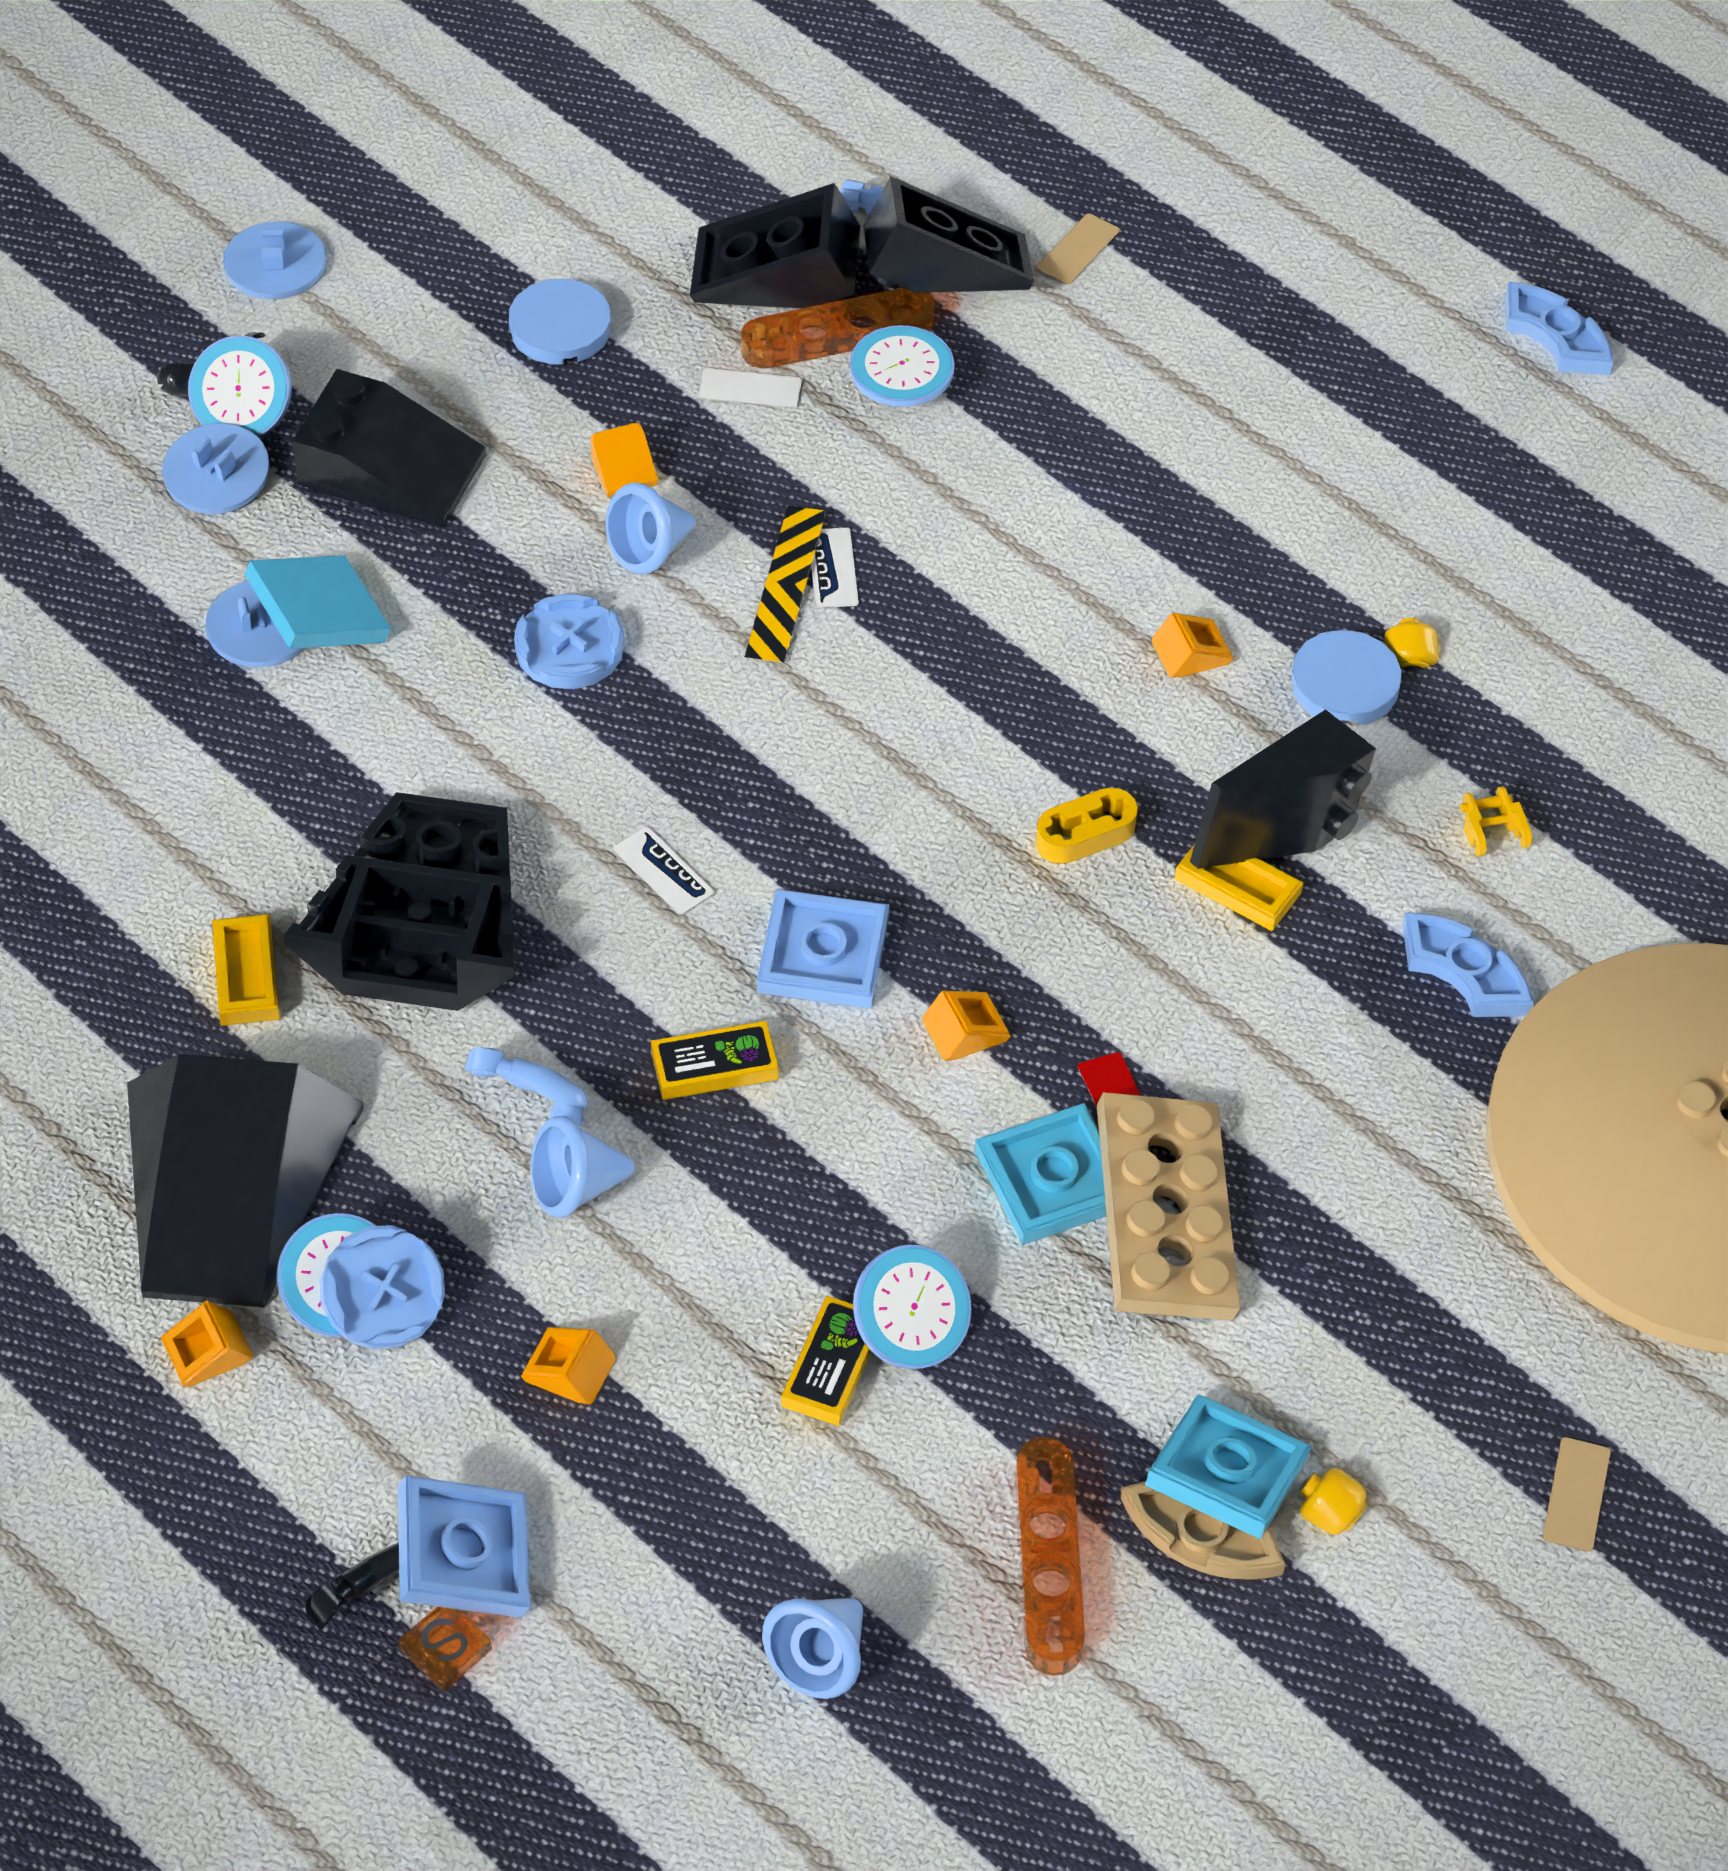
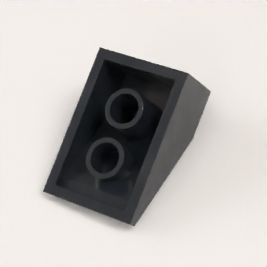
[863,176,1034,293]
[690,183,861,309]
[292,369,486,528]
[1190,709,1376,869]

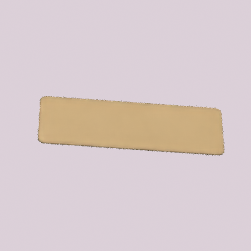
[1036,213,1120,284]
[1542,1437,1611,1552]

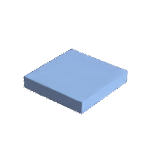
[757,889,890,1009]
[398,1475,530,1618]

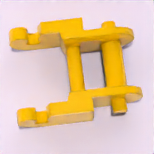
[1460,786,1532,857]

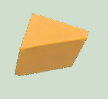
[590,423,658,497]
[1152,613,1233,678]
[922,991,1011,1061]
[161,1300,254,1388]
[521,1327,616,1404]

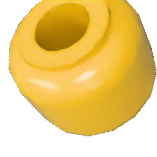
[1383,618,1439,668]
[1299,1467,1367,1535]

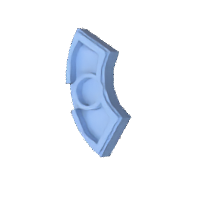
[1505,282,1613,375]
[1402,913,1534,1017]

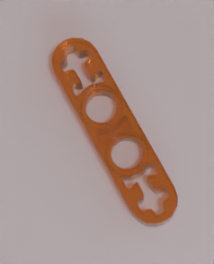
[741,288,935,369]
[1015,1437,1085,1676]

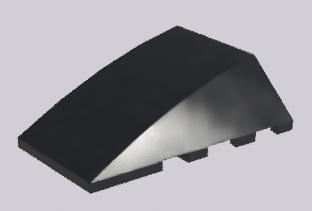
[283,792,515,1011]
[127,1054,364,1308]

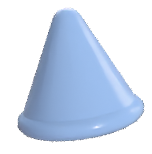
[606,482,696,575]
[531,1116,635,1218]
[762,1598,863,1699]

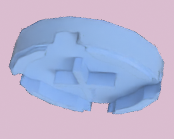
[509,279,611,364]
[514,594,624,689]
[1291,630,1402,725]
[320,1225,445,1350]

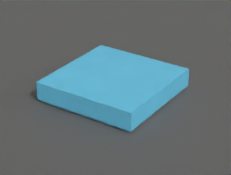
[244,555,391,649]
[975,1103,1106,1245]
[1145,1394,1312,1540]

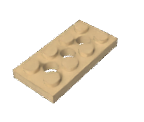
[1097,1092,1240,1321]

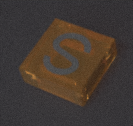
[398,1606,492,1692]

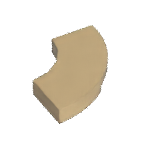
[1120,1481,1285,1580]

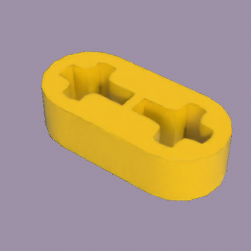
[1035,788,1138,864]

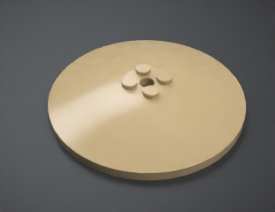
[1486,943,1728,1354]

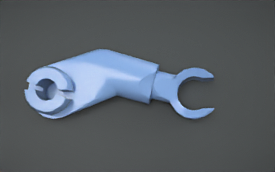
[464,1047,588,1127]

